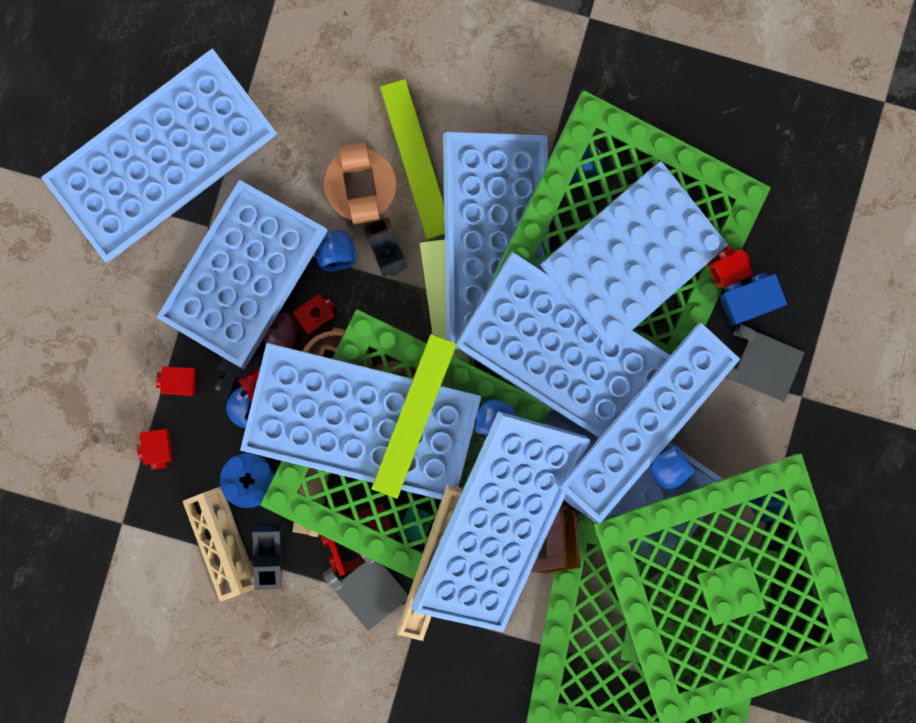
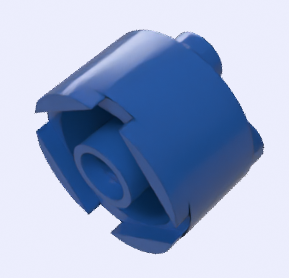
[220,454,275,508]

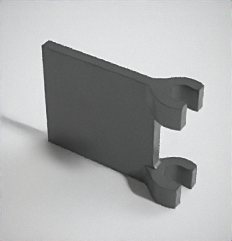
[725,324,805,402]
[322,553,408,631]

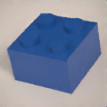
[719,272,787,327]

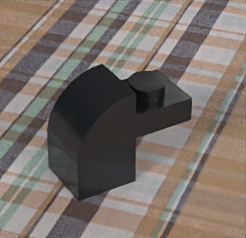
[364,217,408,277]
[215,354,263,401]
[252,526,283,590]

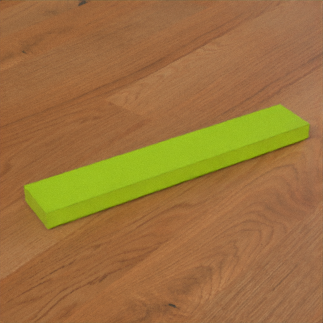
[380,79,445,240]
[372,334,457,499]

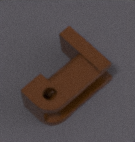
[530,506,581,574]

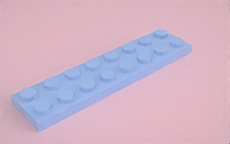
[558,323,740,523]

